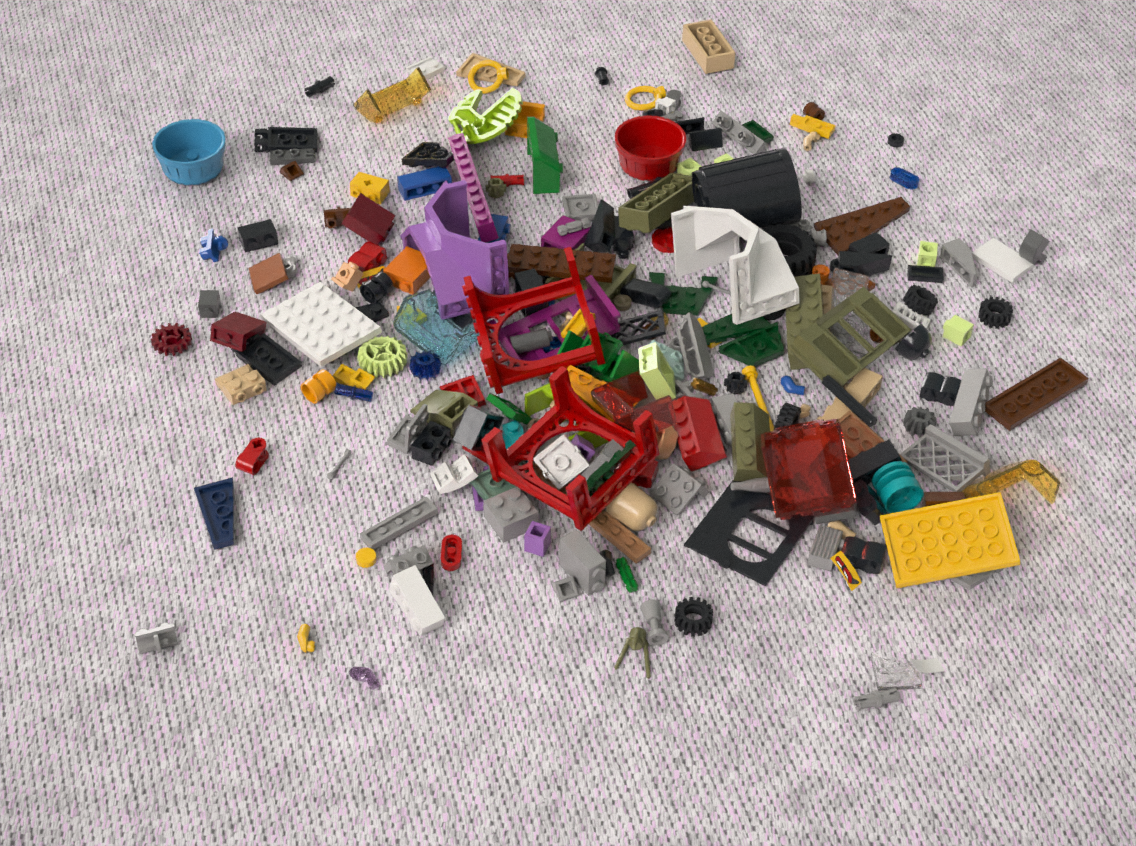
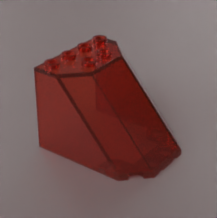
[760,419,857,520]

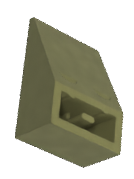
[410,390,478,439]

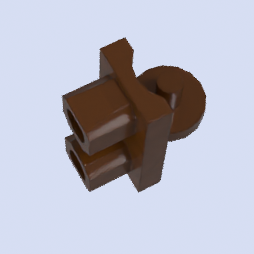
[323,206,350,229]

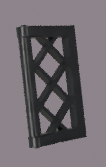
[611,309,666,346]

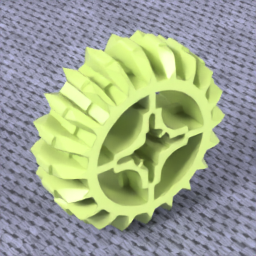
[357,335,408,378]

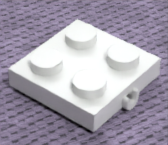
[533,434,590,490]

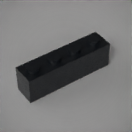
[818,440,901,499]

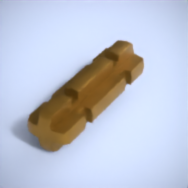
[691,378,718,396]

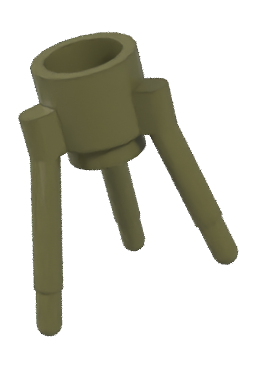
[614,627,651,679]

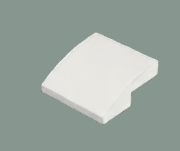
[430,454,478,494]

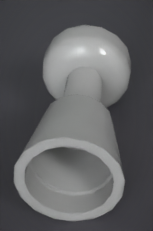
[640,599,668,646]

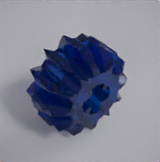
[409,350,441,381]

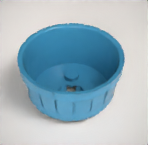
[152,119,226,185]

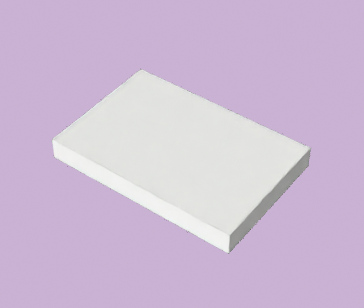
[972,238,1034,283]

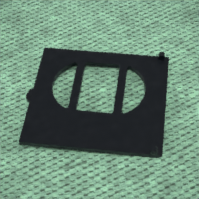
[684,481,815,586]

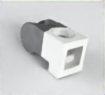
[655,90,681,115]

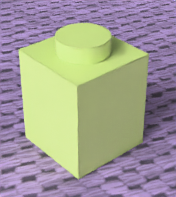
[943,315,974,346]

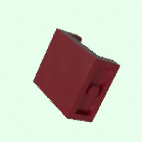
[210,311,267,352]

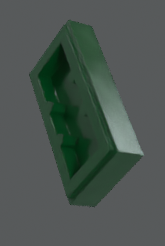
[742,120,774,143]

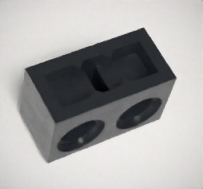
[411,421,452,466]

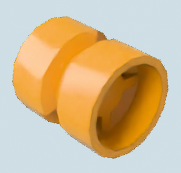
[300,369,337,404]

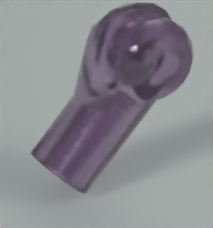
[349,666,380,690]

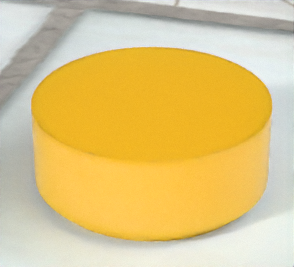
[356,547,377,568]

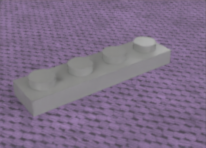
[360,496,438,550]

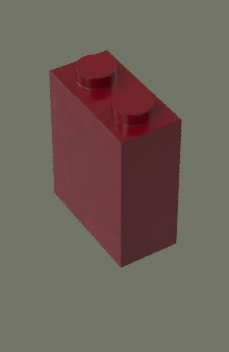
[341,193,396,245]

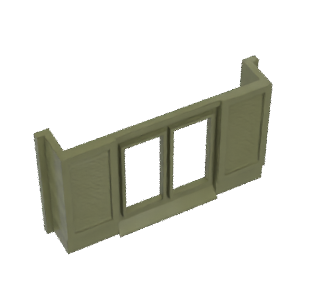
[788,286,911,387]

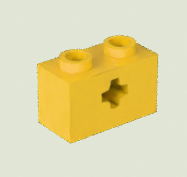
[350,172,390,204]

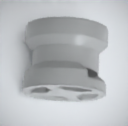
[810,229,826,247]

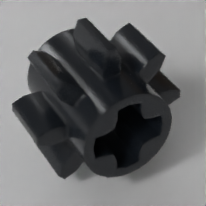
[724,372,748,394]

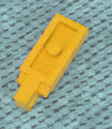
[790,114,836,139]

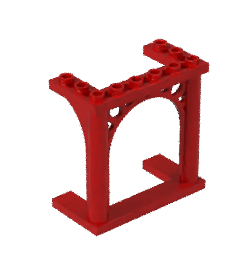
[462,247,605,395]
[481,366,660,531]

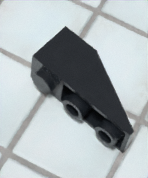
[584,199,615,253]
[837,251,892,279]

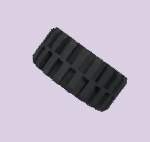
[762,224,817,277]

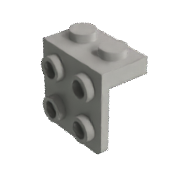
[387,404,429,454]
[650,463,709,515]

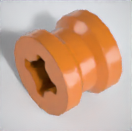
[812,264,830,285]

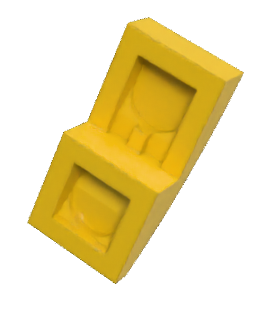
[332,364,375,391]

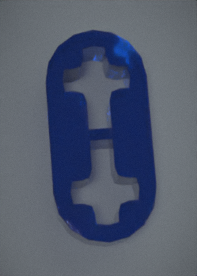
[890,167,919,190]

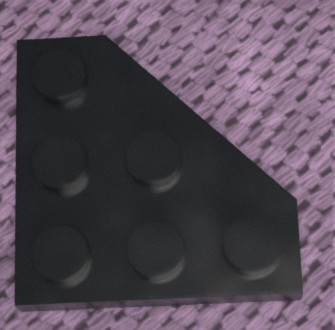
[401,142,454,168]

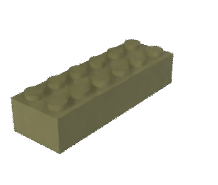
[618,173,694,233]
[785,274,824,370]

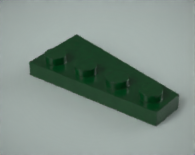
[702,314,771,345]

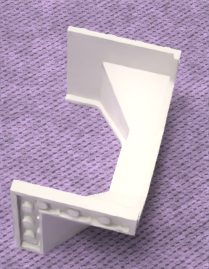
[671,206,799,325]

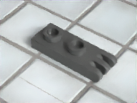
[270,148,315,165]

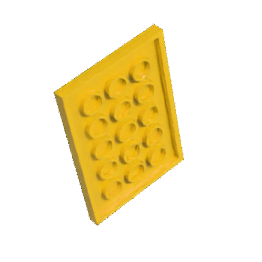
[880,492,1020,589]

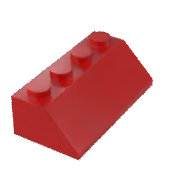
[667,396,727,472]

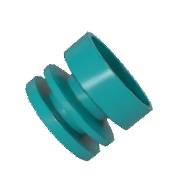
[872,461,924,513]

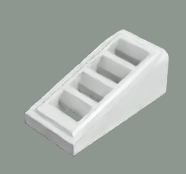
[892,302,931,329]

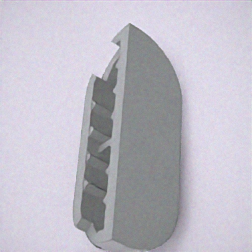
[677,312,713,379]

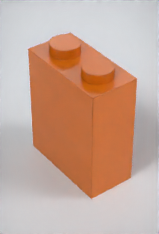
[383,246,430,295]

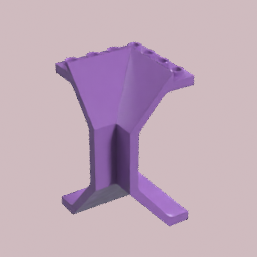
[400,180,509,320]

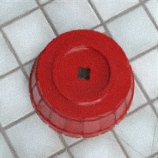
[615,115,686,181]

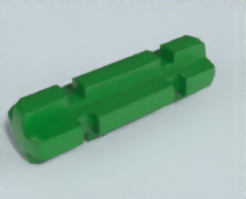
[616,557,638,593]

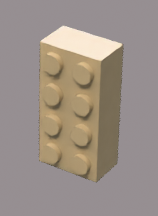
[682,19,735,74]

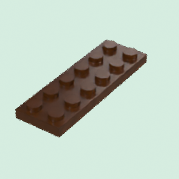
[508,244,616,283]
[985,357,1089,431]

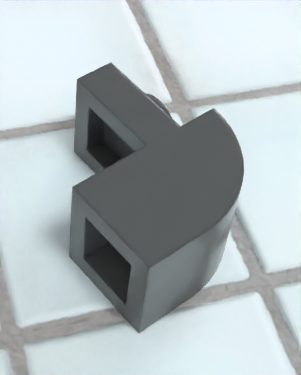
[1019,229,1050,265]

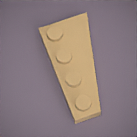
[456,53,526,86]

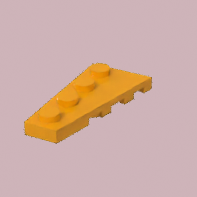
[567,365,641,422]

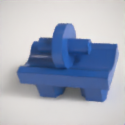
[199,228,228,262]

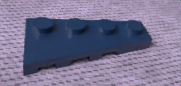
[194,477,234,550]

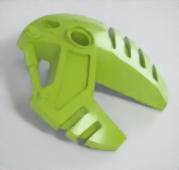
[448,88,523,144]

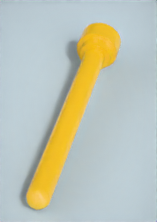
[742,365,776,438]

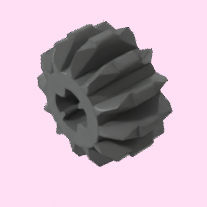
[903,406,937,438]

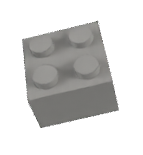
[483,487,539,543]

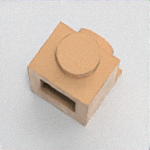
[331,262,364,291]

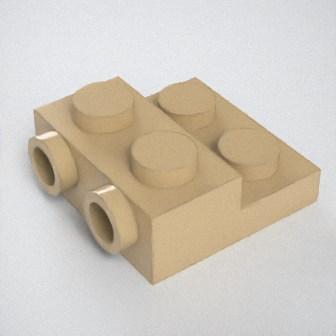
[215,364,267,405]

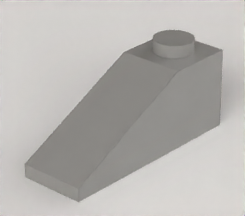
[940,238,977,288]

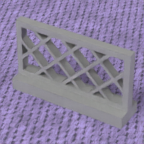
[900,424,991,492]

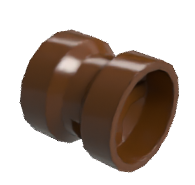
[803,102,825,120]

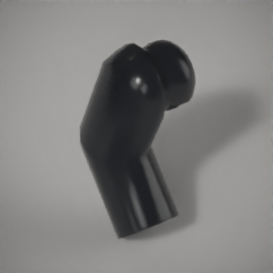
[599,550,615,577]

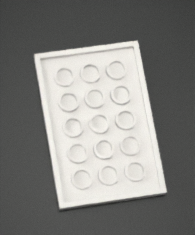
[261,282,382,367]

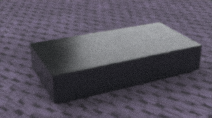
[907,265,944,283]

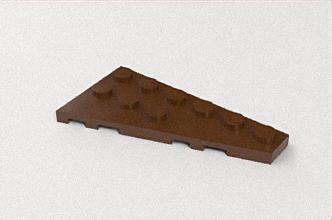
[814,197,910,255]

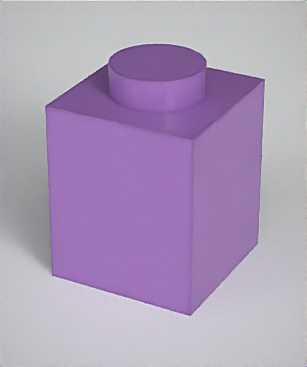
[524,521,551,557]

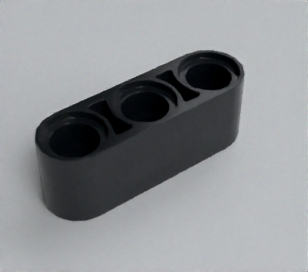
[620,278,672,308]

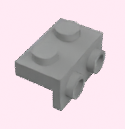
[383,545,433,575]

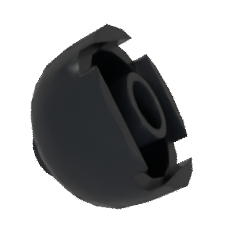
[895,324,932,360]

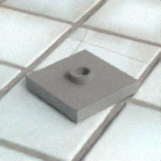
[562,194,598,221]

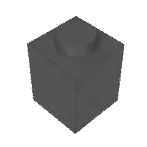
[198,290,221,318]

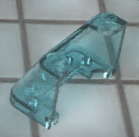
[393,289,480,365]

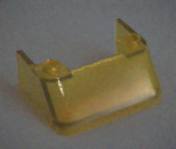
[353,67,431,123]
[961,460,1061,504]

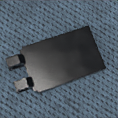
[254,127,317,153]
[231,333,302,386]

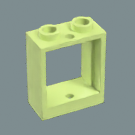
[638,342,676,404]

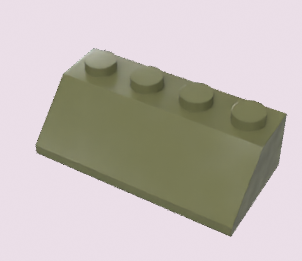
[730,402,773,482]

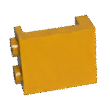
[505,101,545,138]

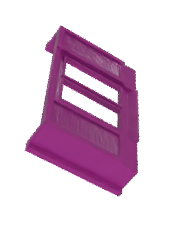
[488,275,621,367]

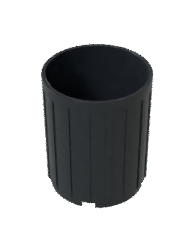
[692,147,802,229]

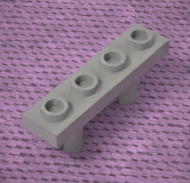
[712,110,767,154]

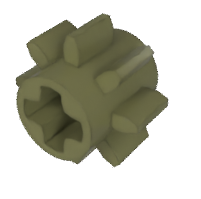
[485,178,506,198]

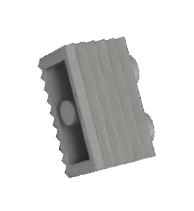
[807,525,845,572]

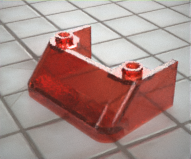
[591,370,677,433]

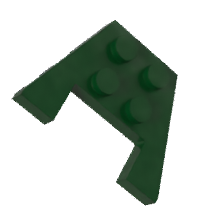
[649,272,718,316]
[586,440,636,497]

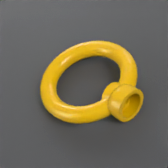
[468,60,509,94]
[625,86,666,111]

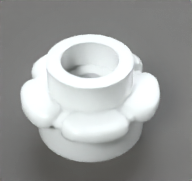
[803,169,816,185]

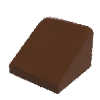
[279,161,304,181]

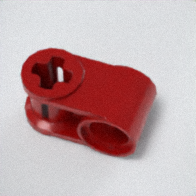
[235,437,269,475]

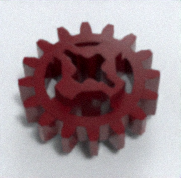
[151,323,192,356]

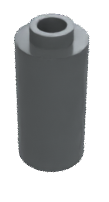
[510,328,553,354]

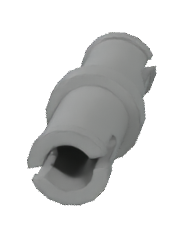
[853,688,899,711]

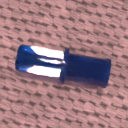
[335,383,373,402]

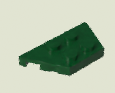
[718,322,784,367]

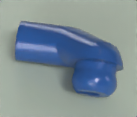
[780,375,805,395]

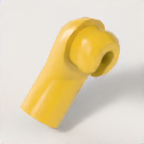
[297,624,315,653]

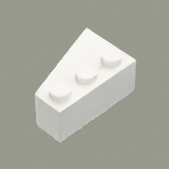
[389,565,445,636]

